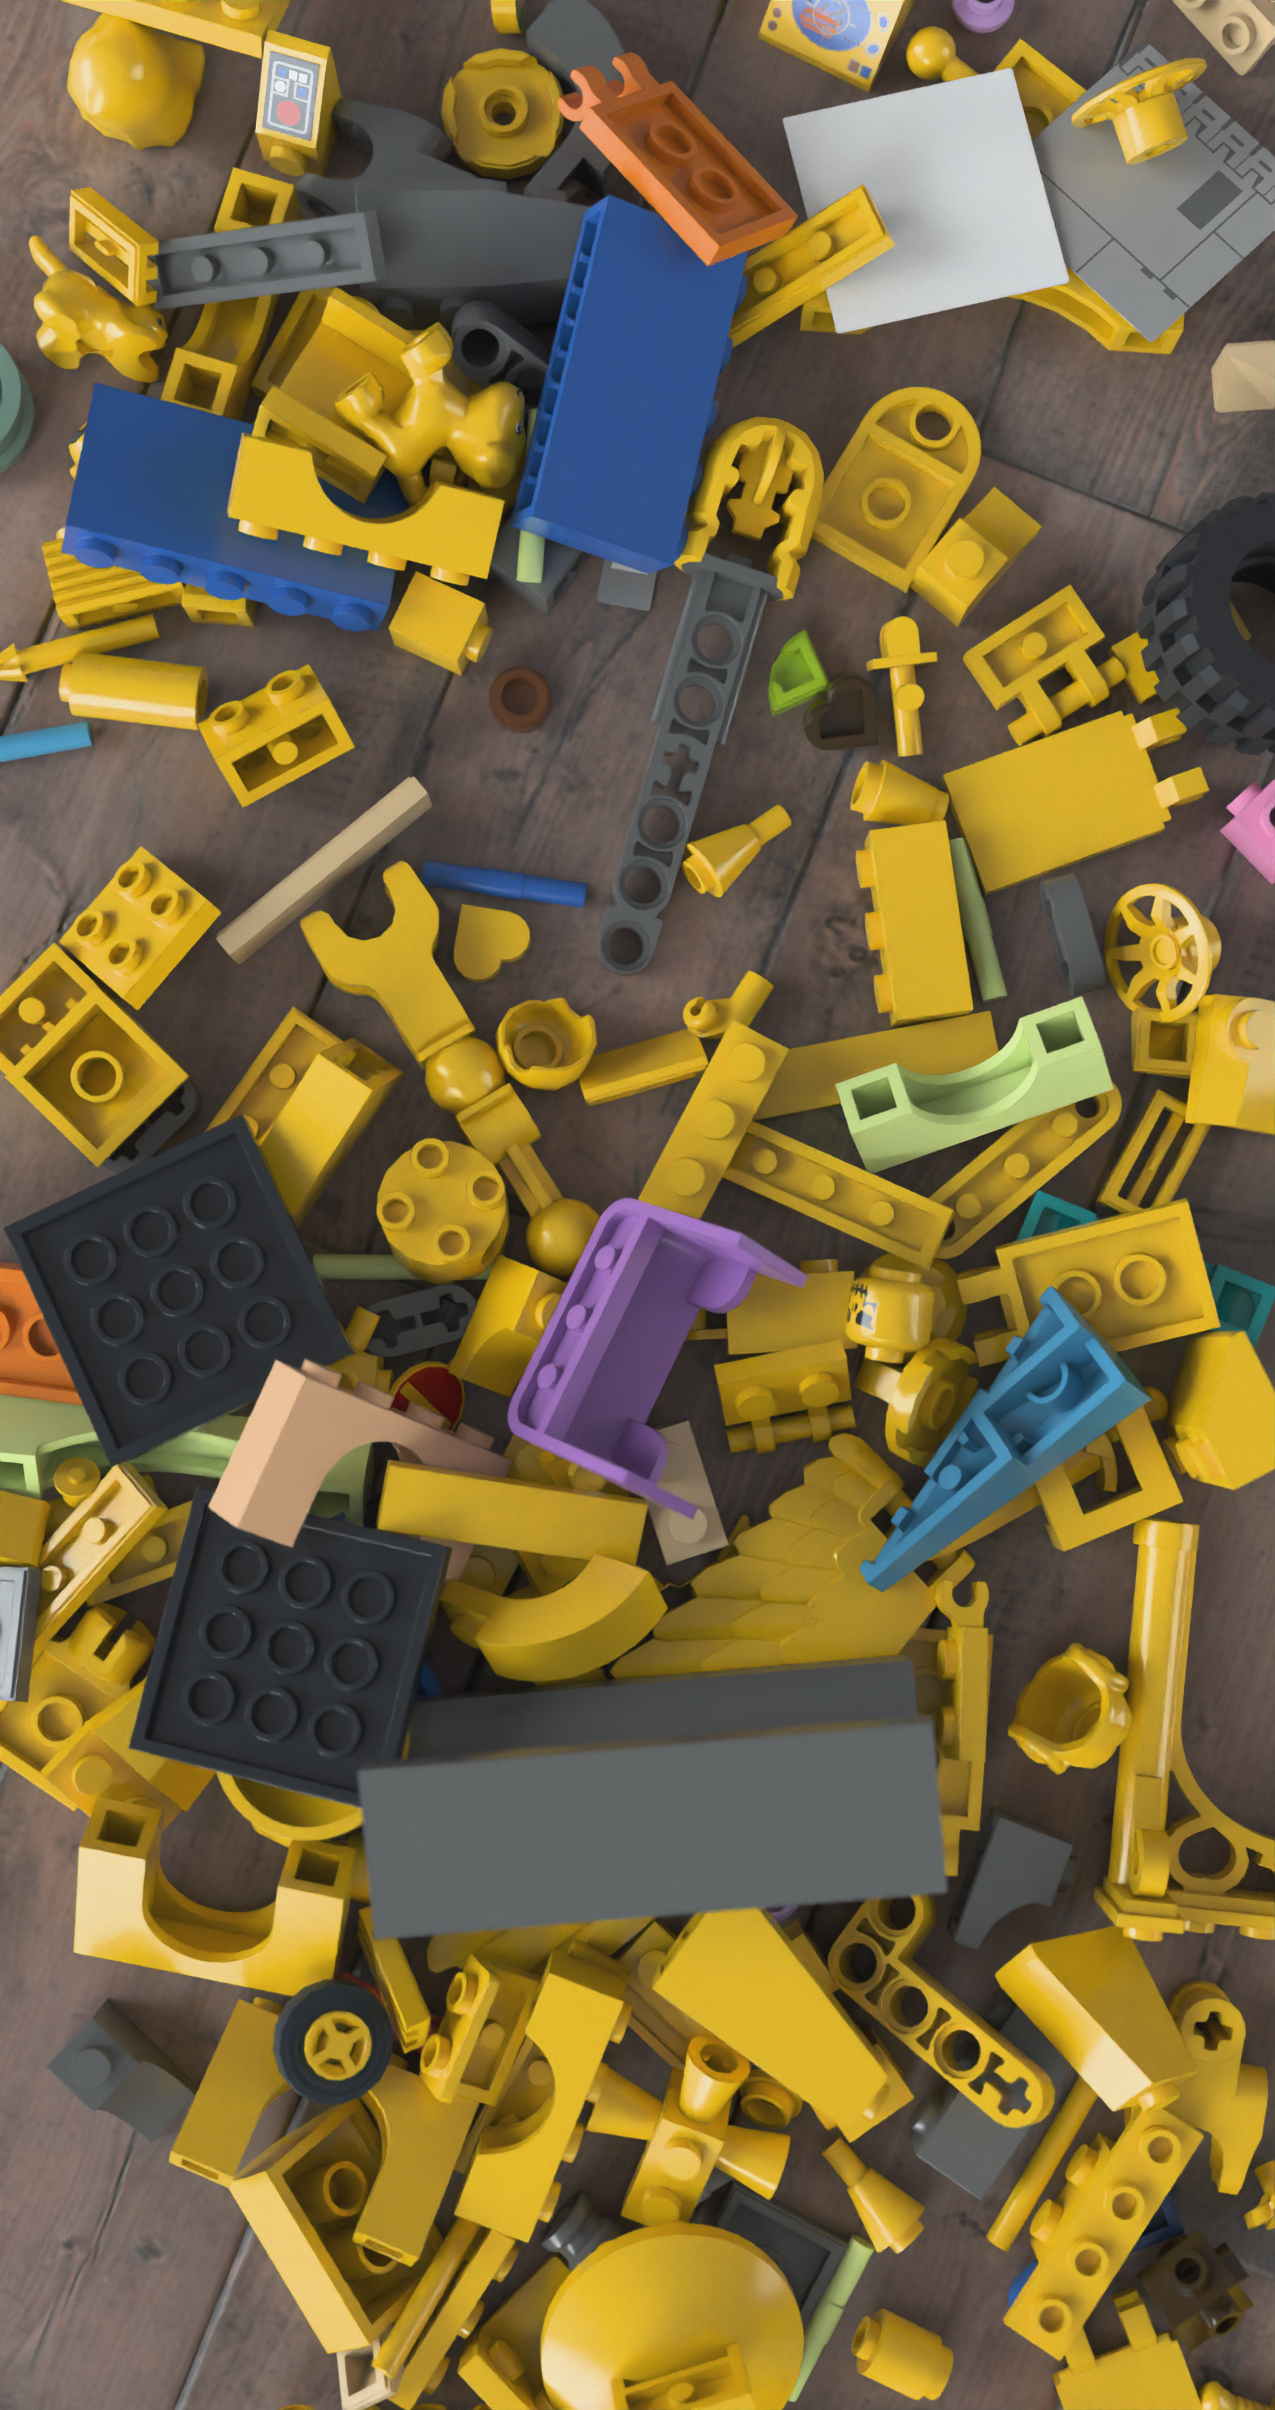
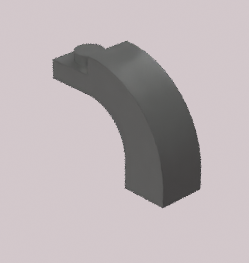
[524,0,625,204]

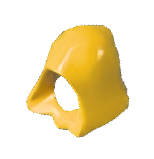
[67,13,205,150]

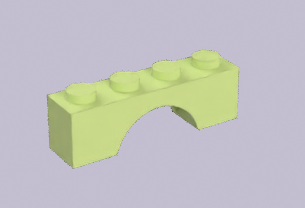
[835,996,1114,1174]

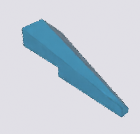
[859,1285,1151,1592]

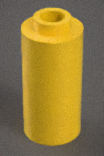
[59,652,208,731]

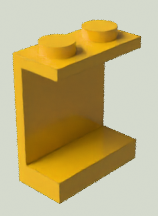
[252,286,420,504]

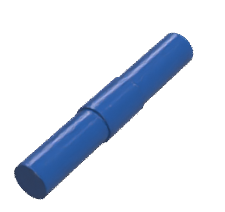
[422,860,588,908]

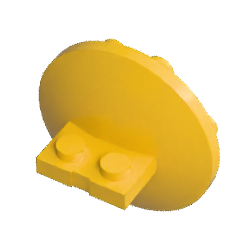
[540,2220,804,2410]

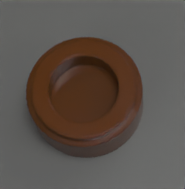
[488,666,552,733]

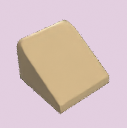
[336,2326,410,2410]

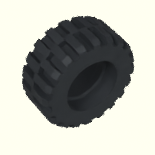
[1138,492,1275,755]

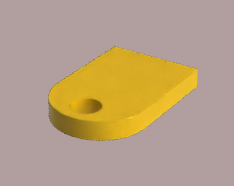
[811,387,981,593]

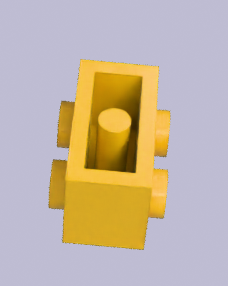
[197,664,355,808]

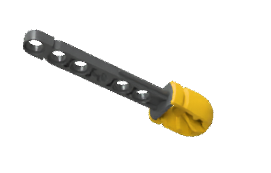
[595,417,824,975]

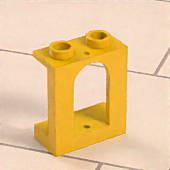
[1033,1357,1184,1552]

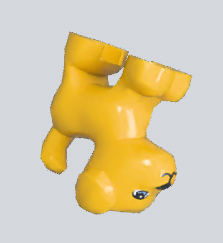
[334,322,527,506]

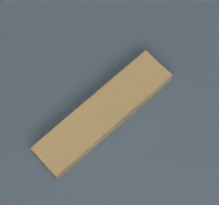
[216,776,433,965]

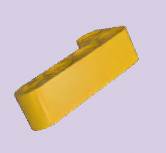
[828,1894,1055,2128]

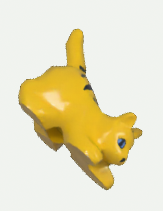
[29,235,169,383]

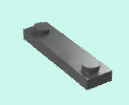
[147,209,388,310]

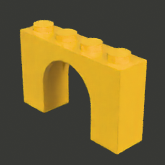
[74,1797,358,1996]
[169,1997,480,2267]

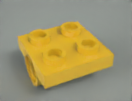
[59,846,222,1010]

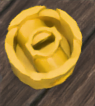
[376,1138,510,1285]

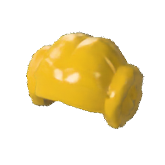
[1008,1642,1132,1775]

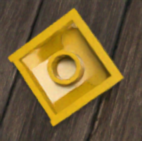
[1185,994,1275,1136]

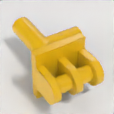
[866,616,937,757]

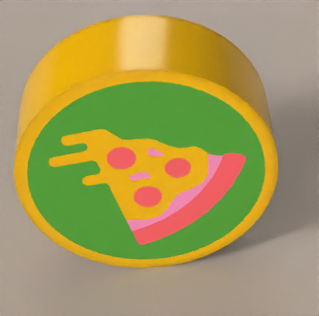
[491,0,525,35]

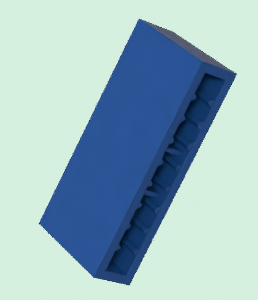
[510,195,748,574]
[61,382,407,631]

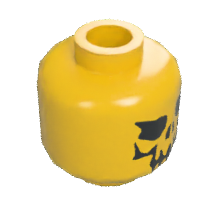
[846,1266,935,1363]

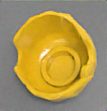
[495,997,597,1091]

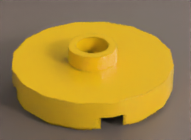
[441,48,566,180]

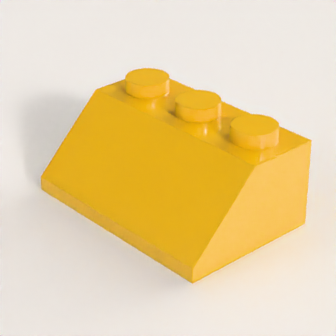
[1162,1331,1275,1490]
[229,2098,444,2354]

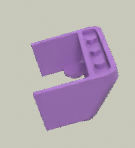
[508,1198,808,1520]

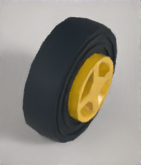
[273,1979,394,2104]

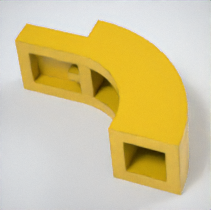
[439,1553,668,1682]

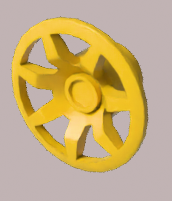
[1071,58,1207,165]
[1104,883,1221,1023]

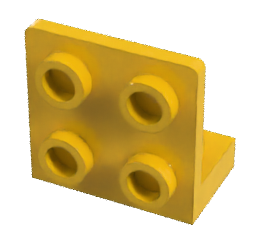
[458,2253,571,2410]

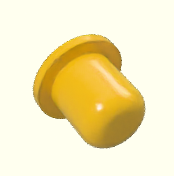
[54,1457,100,1507]

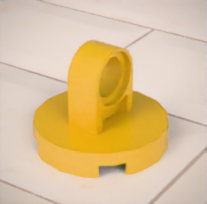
[853,1338,979,1467]

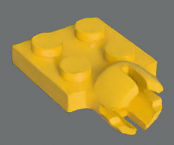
[0,1602,155,1811]

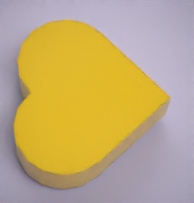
[454,904,531,982]

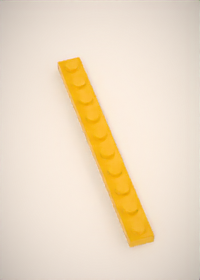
[459,1019,789,1596]

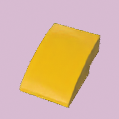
[0,943,190,1168]

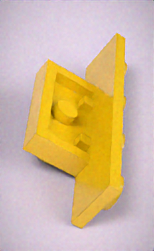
[1003,2105,1204,2361]

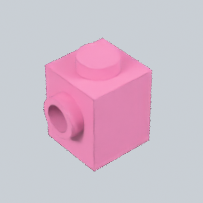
[1220,779,1275,884]

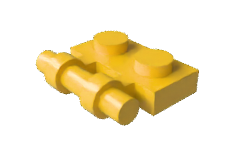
[962,585,1127,746]
[714,1339,856,1455]

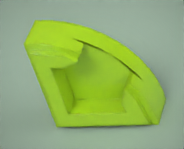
[768,630,829,717]

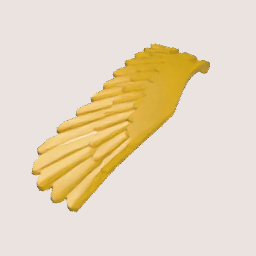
[426,1432,975,1978]

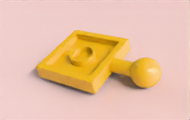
[906,26,1087,140]

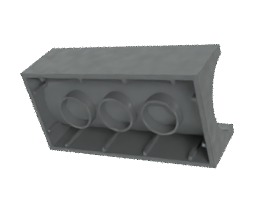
[358,1654,947,1939]

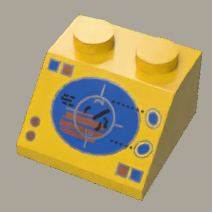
[758,0,916,92]

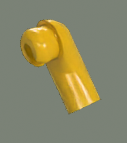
[683,970,774,1040]

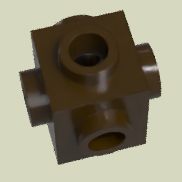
[1136,2229,1253,2352]

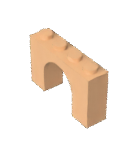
[208,1359,513,1590]

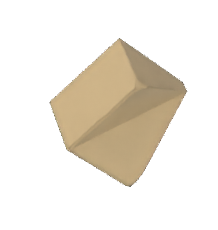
[1211,340,1275,413]

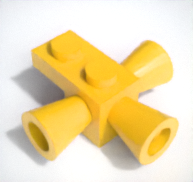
[584,2034,790,2226]

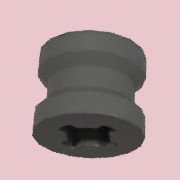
[539,2190,621,2272]

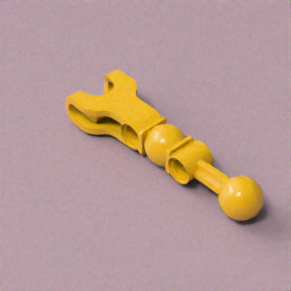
[300,861,601,1278]

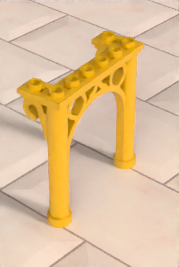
[1093,1517,1275,1941]

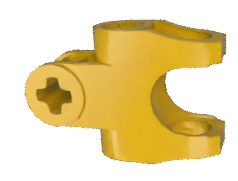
[1123,1980,1268,2195]

